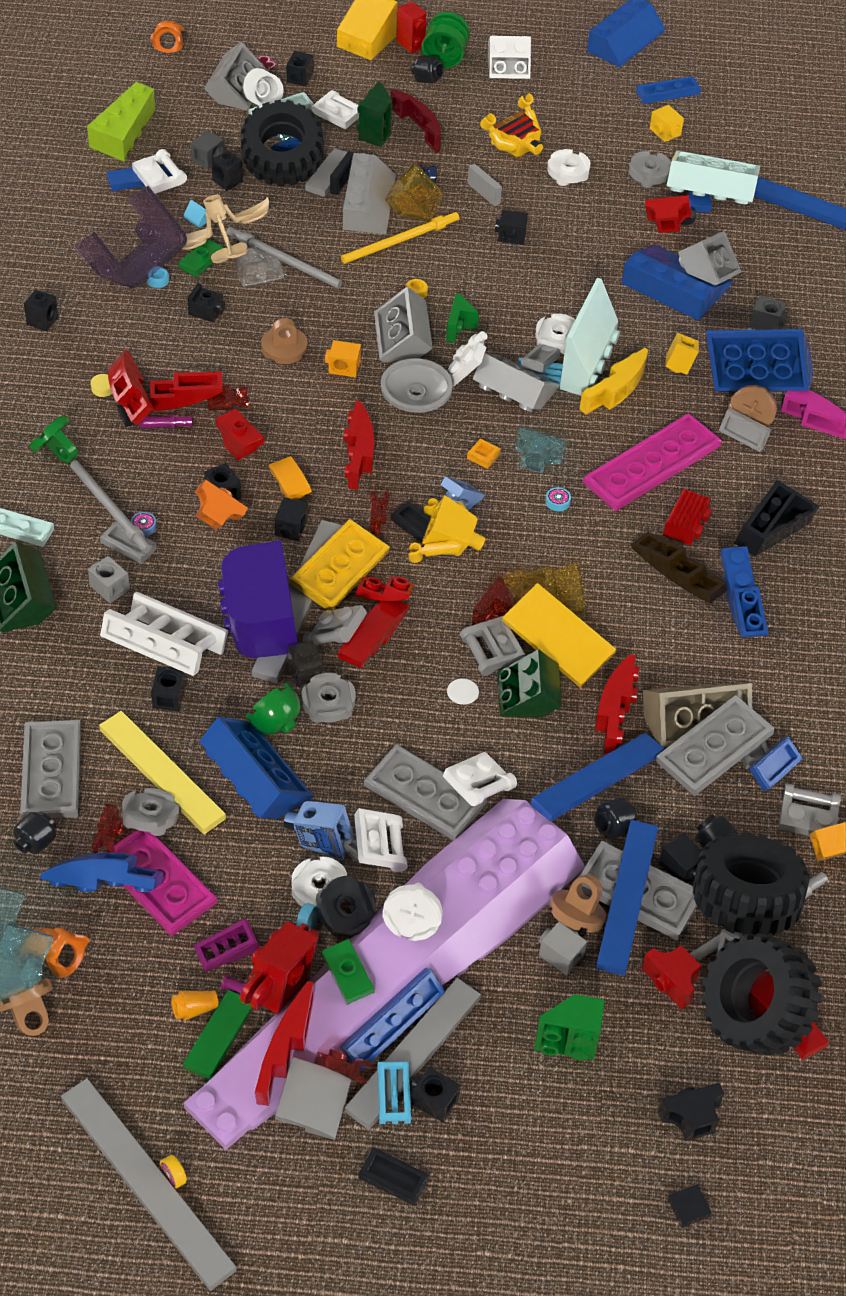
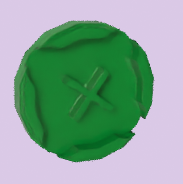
[29,414,78,463]

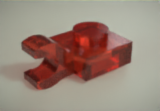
[207,385,249,411]
[370,491,389,534]
[91,804,123,853]
[314,1049,373,1084]

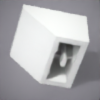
[488,36,531,79]

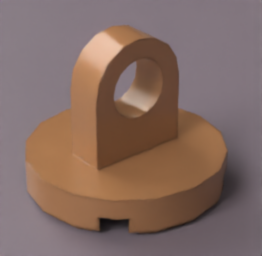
[261,318,307,364]
[728,385,777,427]
[549,874,606,933]
[0,978,53,1036]

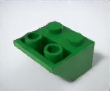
[534,994,605,1061]

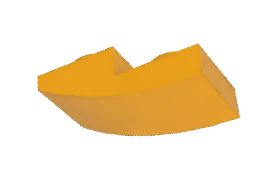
[269,456,312,500]

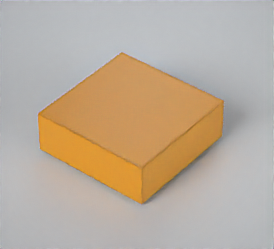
[467,439,501,469]

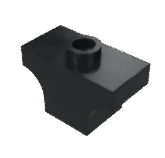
[658,1083,724,1141]

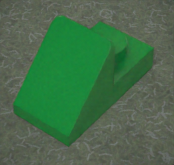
[446,293,479,343]

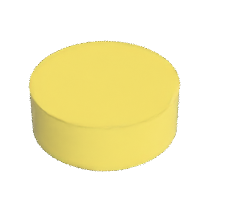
[91,374,112,397]

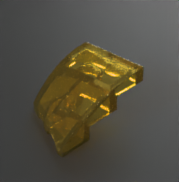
[500,563,587,615]

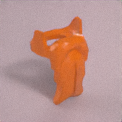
[151,20,184,53]
[18,927,90,978]

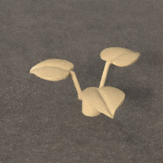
[174,194,269,263]

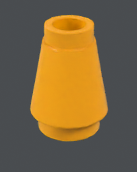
[171,990,218,1021]

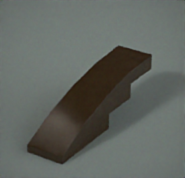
[631,532,727,604]

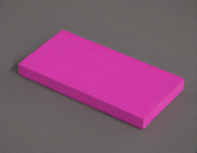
[104,830,217,936]

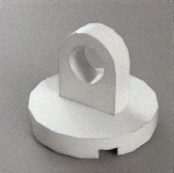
[383,883,443,941]

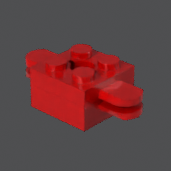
[240,921,319,1014]

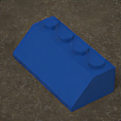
[587,0,665,67]
[199,717,313,819]

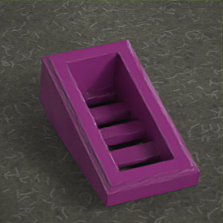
[193,918,261,972]

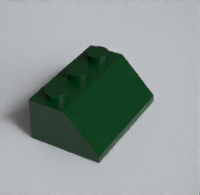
[0,541,56,632]

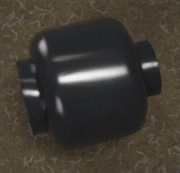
[411,55,443,84]
[594,798,637,838]
[13,812,56,854]
[696,814,738,848]

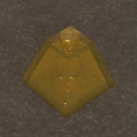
[385,163,444,222]

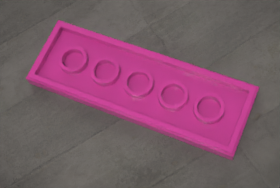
[583,413,722,511]

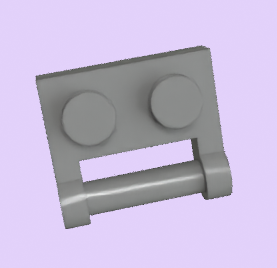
[303,605,367,648]
[460,616,525,676]
[778,783,841,836]

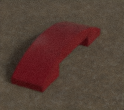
[390,89,441,153]

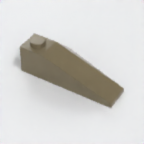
[643,683,753,747]

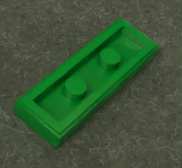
[183,990,253,1080]

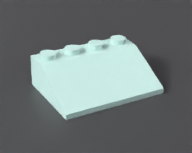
[667,150,760,204]
[560,278,620,396]

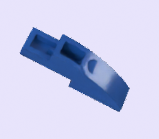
[720,546,769,638]
[40,852,163,892]

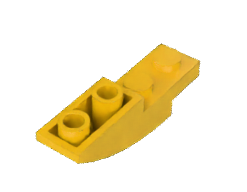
[580,348,648,415]

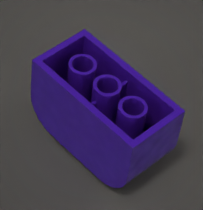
[218,540,299,658]

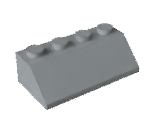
[343,153,396,234]

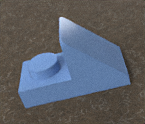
[440,476,485,510]

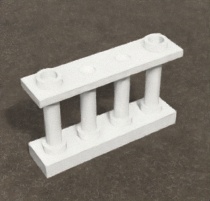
[100,592,228,676]

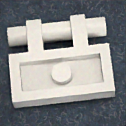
[448,331,487,387]

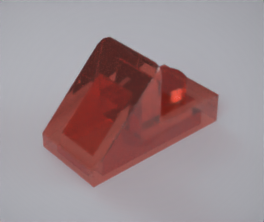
[472,576,513,625]

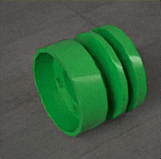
[422,12,470,69]

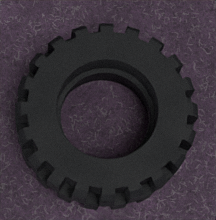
[240,100,324,187]
[693,832,810,935]
[702,933,822,1056]

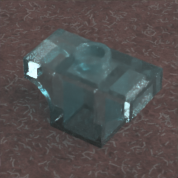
[515,427,566,473]

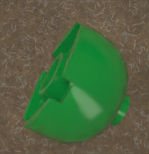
[246,683,301,735]

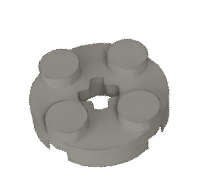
[628,151,671,188]
[302,673,356,723]
[122,788,179,836]

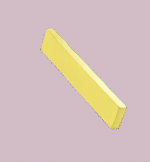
[99,711,226,835]

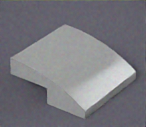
[275,1057,351,1140]

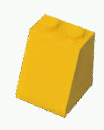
[337,0,398,60]

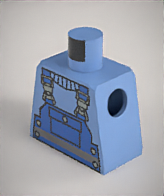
[284,801,354,860]

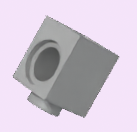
[88,556,130,603]

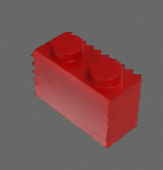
[396,1,427,53]
[663,488,713,546]

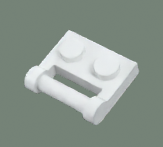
[312,90,359,129]
[132,149,187,195]
[443,752,517,806]
[354,808,408,872]

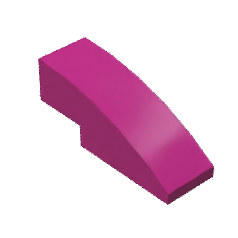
[781,390,846,439]

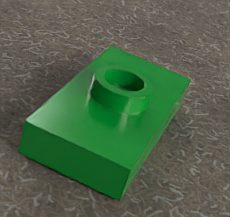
[179,239,225,277]
[322,939,374,1005]

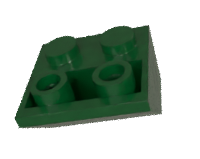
[357,82,392,147]
[497,650,562,717]

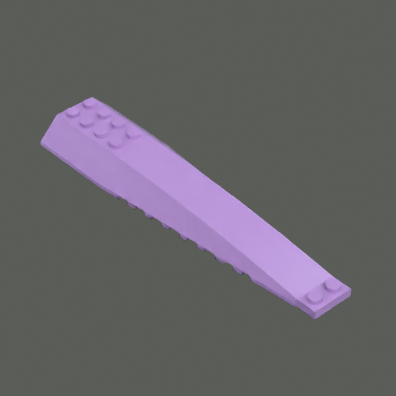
[184,799,585,1150]

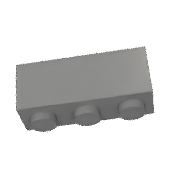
[204,42,269,110]
[678,231,742,285]
[374,286,433,362]
[473,353,560,412]

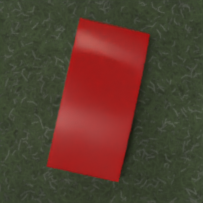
[356,576,414,601]

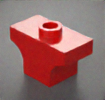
[645,195,692,233]
[215,408,264,461]
[641,945,702,1010]

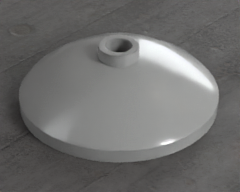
[381,358,453,413]

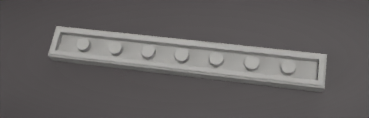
[252,520,343,683]
[61,1078,237,1291]

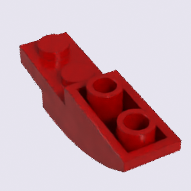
[108,349,154,425]
[343,401,374,490]
[595,654,639,754]

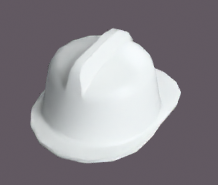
[243,68,284,106]

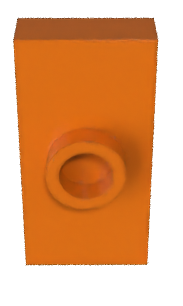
[194,480,248,530]

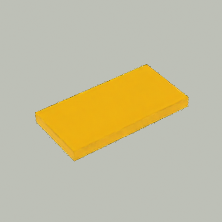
[289,519,390,610]
[502,583,616,688]

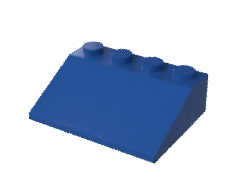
[621,245,733,321]
[706,329,813,391]

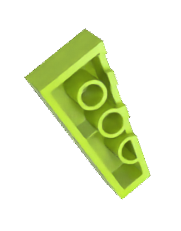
[87,82,155,162]

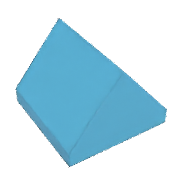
[184,200,212,228]

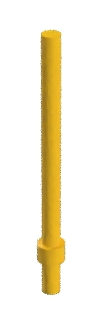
[341,212,460,264]

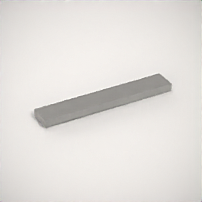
[345,978,481,1130]

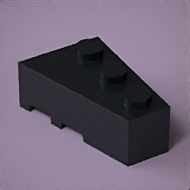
[734,480,819,557]

